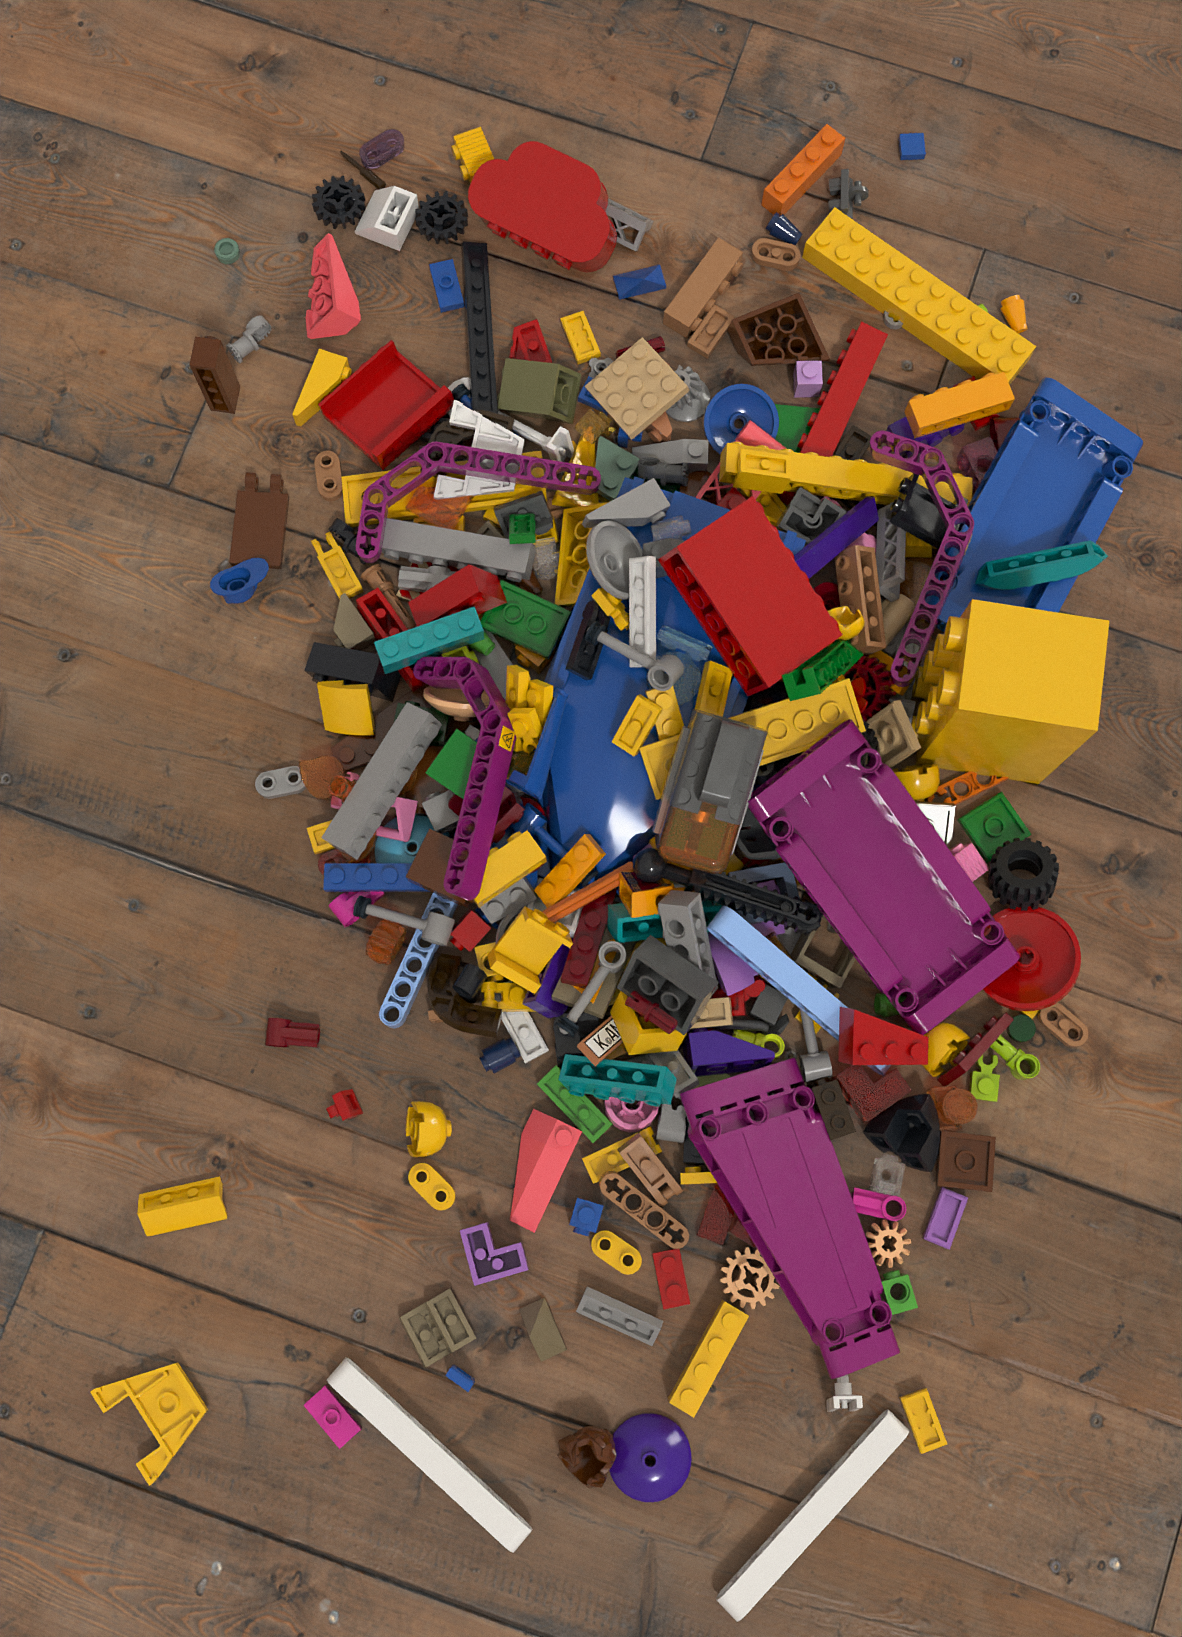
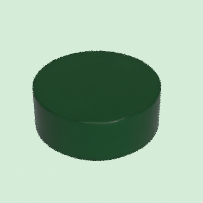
[1007,1015,1036,1042]

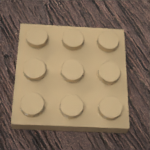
[585,337,690,440]

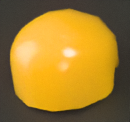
[828,606,865,640]

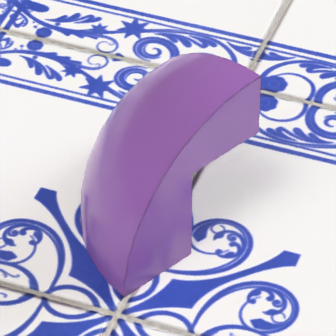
[708,932,758,996]

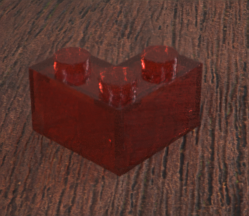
[832,1065,912,1123]

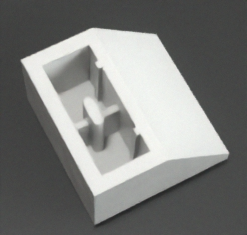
[355,186,419,251]

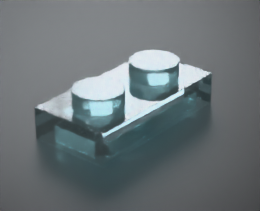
[656,625,713,662]

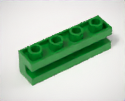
[782,640,852,701]

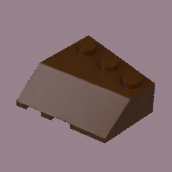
[727,292,830,366]

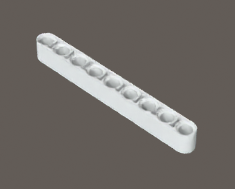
[327,1357,533,1553]
[716,1409,909,1622]

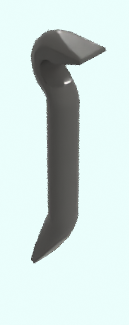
[687,1014,790,1035]

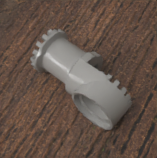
[226,315,272,364]

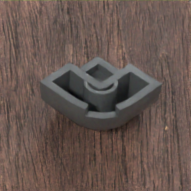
[775,487,846,545]

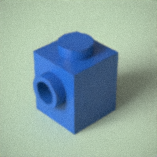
[569,1198,603,1237]

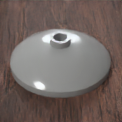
[586,520,642,600]

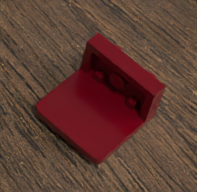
[448,785,525,844]

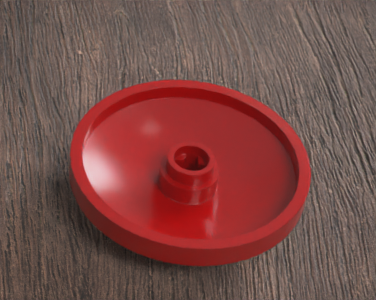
[982,906,1081,1011]

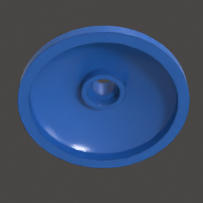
[703,384,779,455]

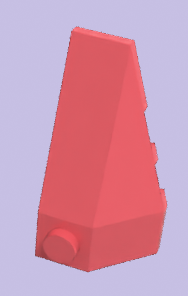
[305,233,361,339]
[510,1109,582,1233]

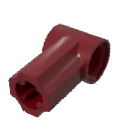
[265,1018,321,1048]

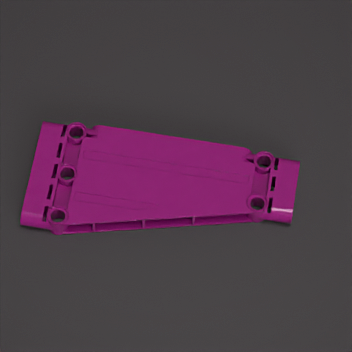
[679,1058,900,1379]

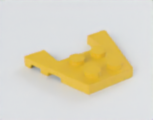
[90,1362,208,1486]

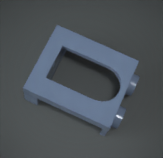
[726,863,800,925]

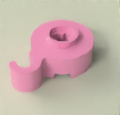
[604,1097,659,1133]

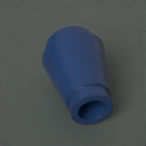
[765,212,803,245]

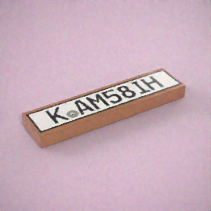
[577,1015,623,1067]

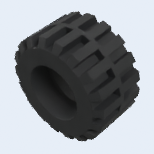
[988,838,1059,911]

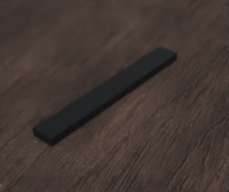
[462,241,498,414]

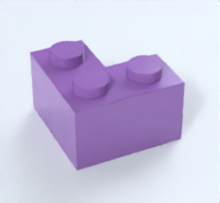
[460,1222,529,1286]

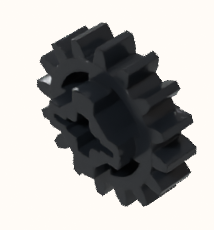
[312,176,366,229]
[415,191,468,244]

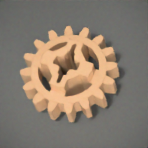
[719,1247,780,1309]

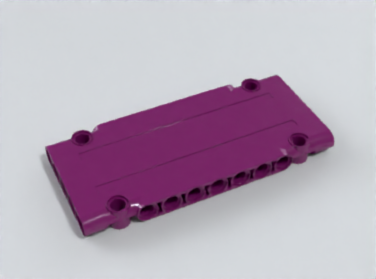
[747,719,1020,1035]

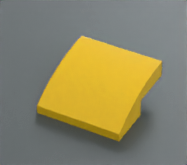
[317,680,375,735]

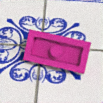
[303,1385,362,1449]

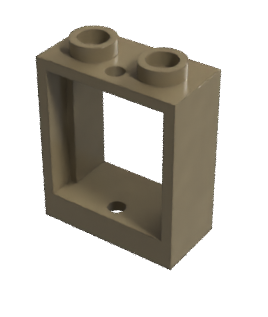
[789,907,855,989]

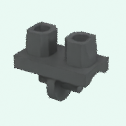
[829,168,869,219]

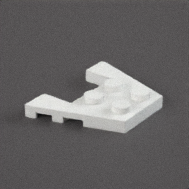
[434,400,524,500]

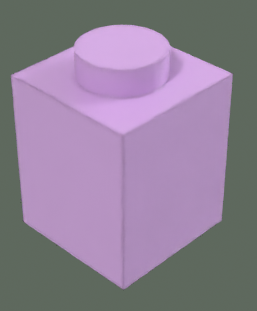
[793,361,823,398]

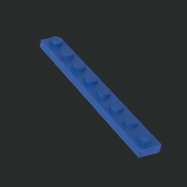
[323,863,538,892]

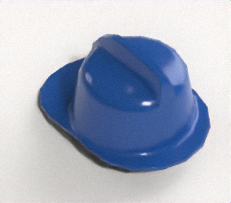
[210,558,269,604]

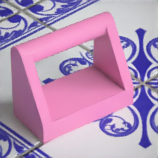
[373,797,418,842]

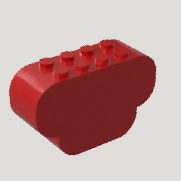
[468,141,617,272]

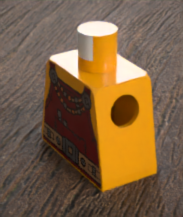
[619,871,685,918]

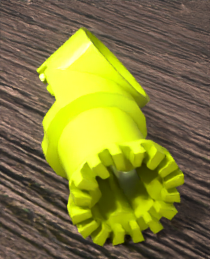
[732,1030,785,1061]

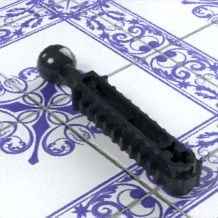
[633,848,823,935]

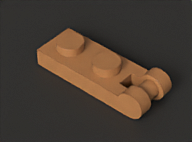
[617,1133,684,1207]

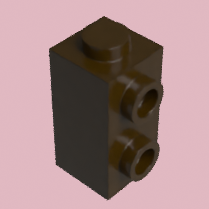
[811,1077,856,1141]

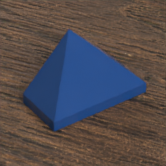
[613,265,666,300]

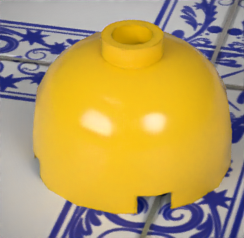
[892,764,940,802]
[922,1023,970,1077]
[405,1101,452,1157]

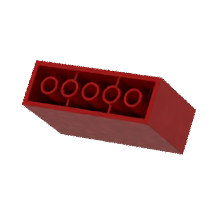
[658,496,843,696]

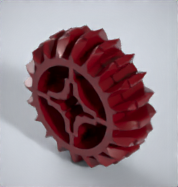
[843,655,897,722]

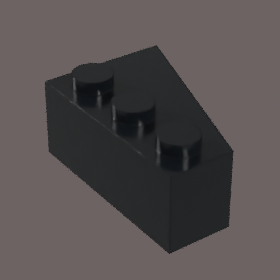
[304,642,402,702]

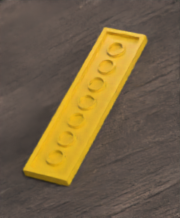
[341,451,548,527]
[639,678,866,800]

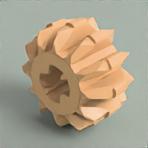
[865,1219,911,1268]

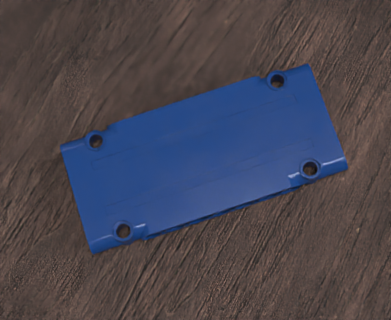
[925,377,1143,633]

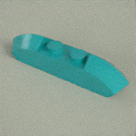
[975,540,1108,590]

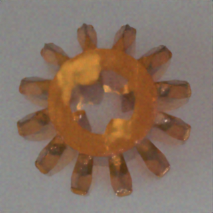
[365,919,406,966]

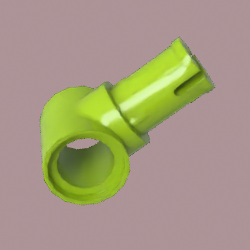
[990,1035,1040,1080]

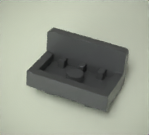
[494,491,553,539]

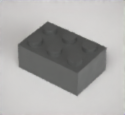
[617,935,719,1035]

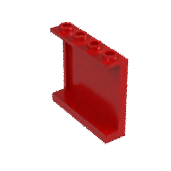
[318,340,454,470]

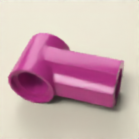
[329,892,385,927]
[851,1187,906,1221]

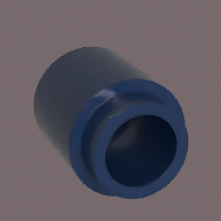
[479,1037,521,1074]

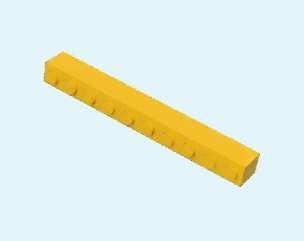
[719,442,973,506]

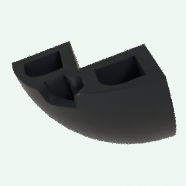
[863,1094,940,1172]

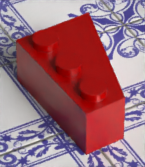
[408,564,507,627]
[838,1007,928,1065]

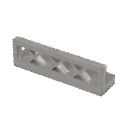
[605,198,653,251]
[876,502,906,602]

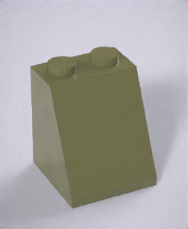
[497,358,581,424]

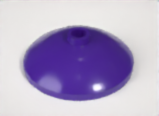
[609,1413,692,1502]

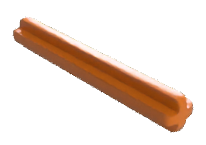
[542,862,633,923]

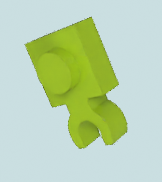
[968,1055,1000,1102]

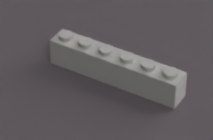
[382,518,536,582]
[321,702,442,860]

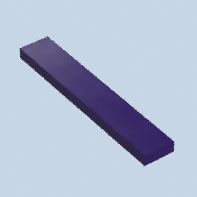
[794,496,879,578]

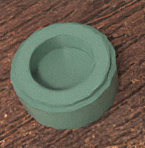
[214,238,240,264]

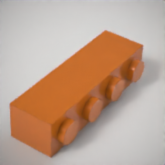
[761,124,846,215]

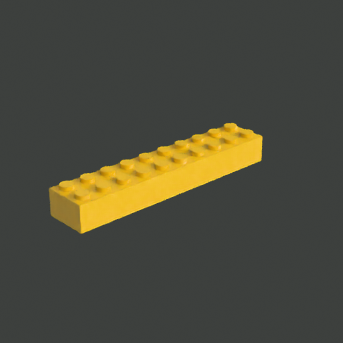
[802,207,1036,385]

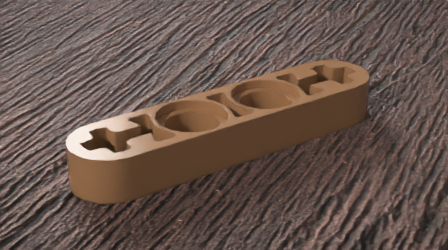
[599,1171,689,1249]

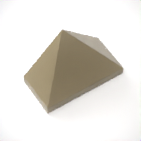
[519,1297,567,1362]

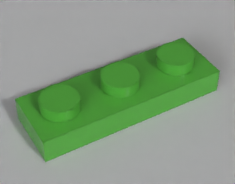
[537,1065,613,1143]

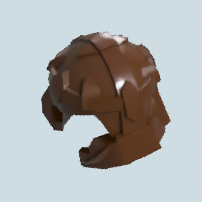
[558,1426,616,1488]

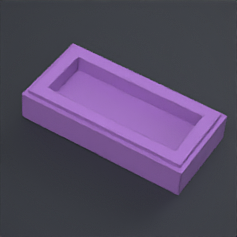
[922,1187,968,1250]

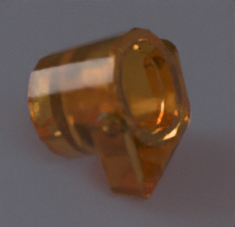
[927,1085,978,1131]

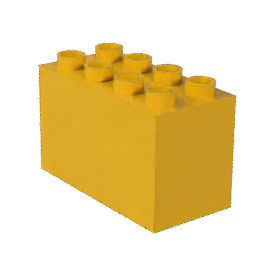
[911,599,1109,784]

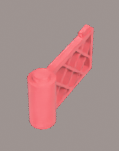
[695,420,787,503]

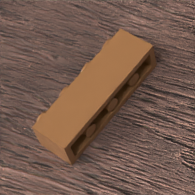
[663,237,744,339]

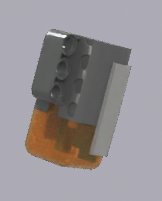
[652,709,768,874]

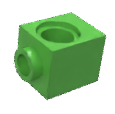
[881,1270,918,1315]

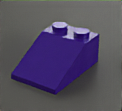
[683,1028,775,1077]

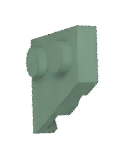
[595,436,640,501]

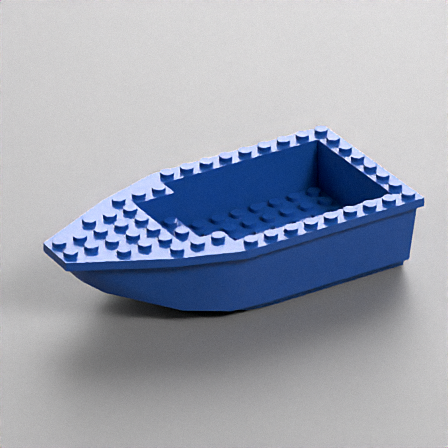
[537,477,806,889]

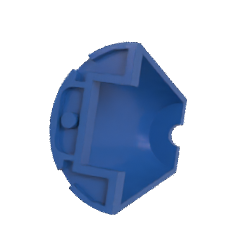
[475,687,569,799]

